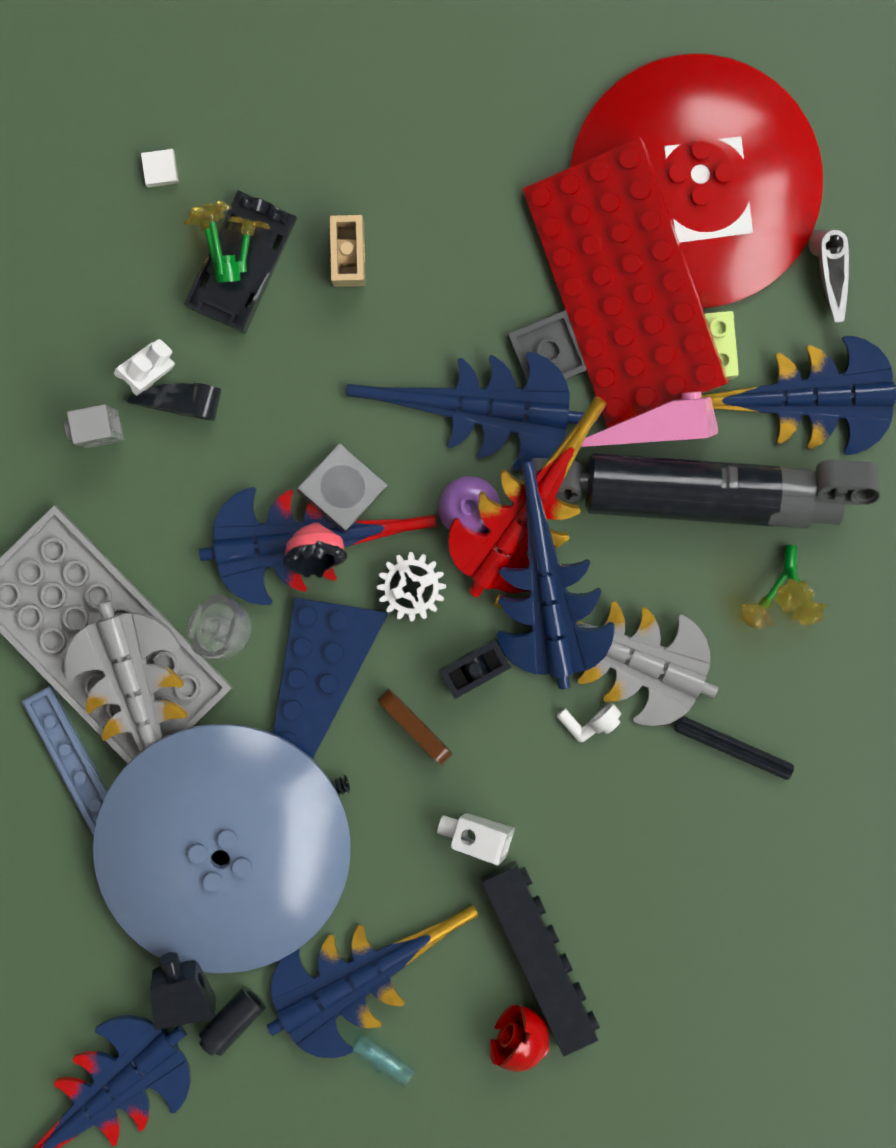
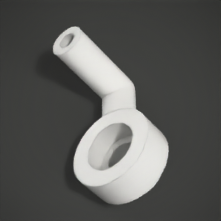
[556,703,621,742]

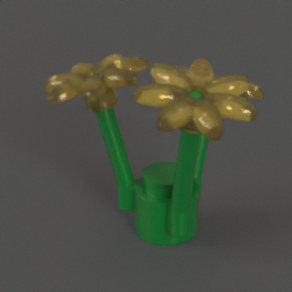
[184,201,270,282]

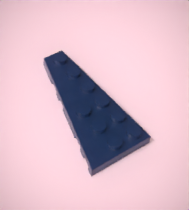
[273,598,389,759]

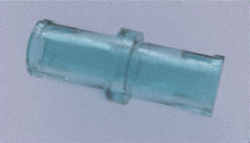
[353,1034,415,1087]

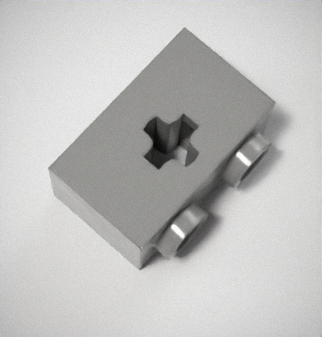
[64,404,124,449]

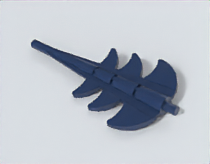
[346,352,584,470]
[497,459,615,689]

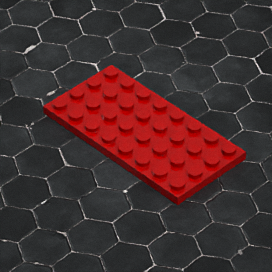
[522,137,729,428]

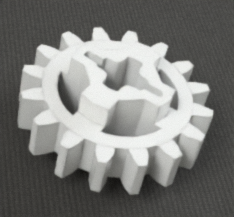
[377,552,446,621]

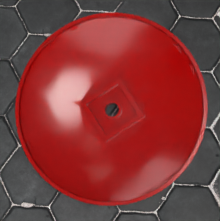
[570,54,823,309]

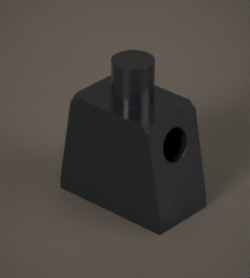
[150,952,216,1030]

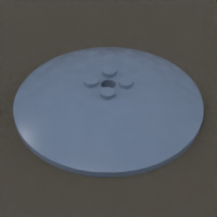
[93,724,350,973]

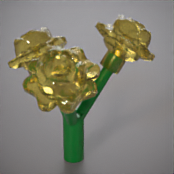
[740,544,827,630]

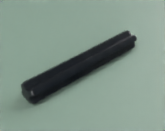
[674,716,794,780]

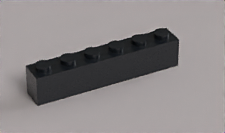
[482,861,600,1057]

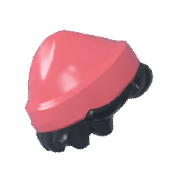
[283,523,348,578]

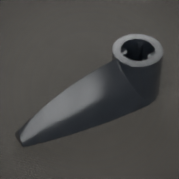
[127,383,221,421]

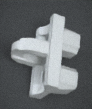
[113,339,175,396]

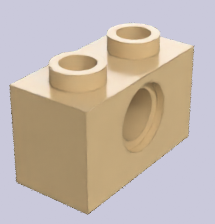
[330,215,366,287]

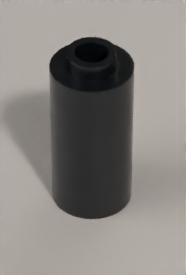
[199,986,266,1056]

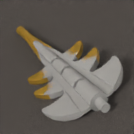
[494,594,719,726]
[65,601,188,752]

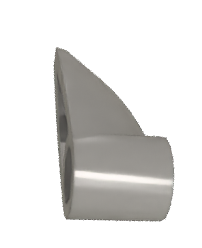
[808,229,849,322]

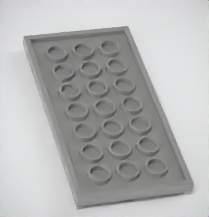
[0,505,233,764]

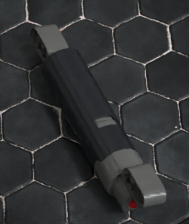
[521,453,880,529]

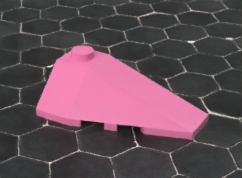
[581,392,718,447]

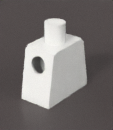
[437,813,515,865]

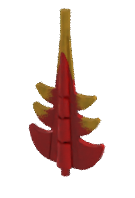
[448,396,607,597]

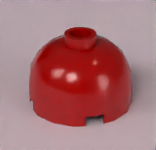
[489,1005,549,1072]

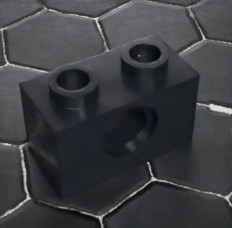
[439,638,511,699]

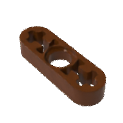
[377,688,453,765]

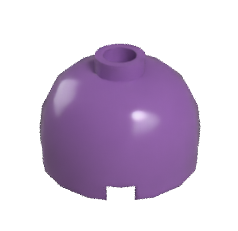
[438,476,501,533]

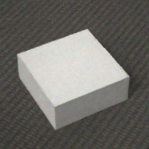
[141,149,179,187]

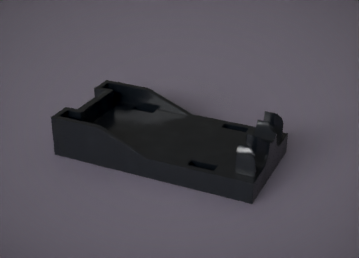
[184,190,297,334]

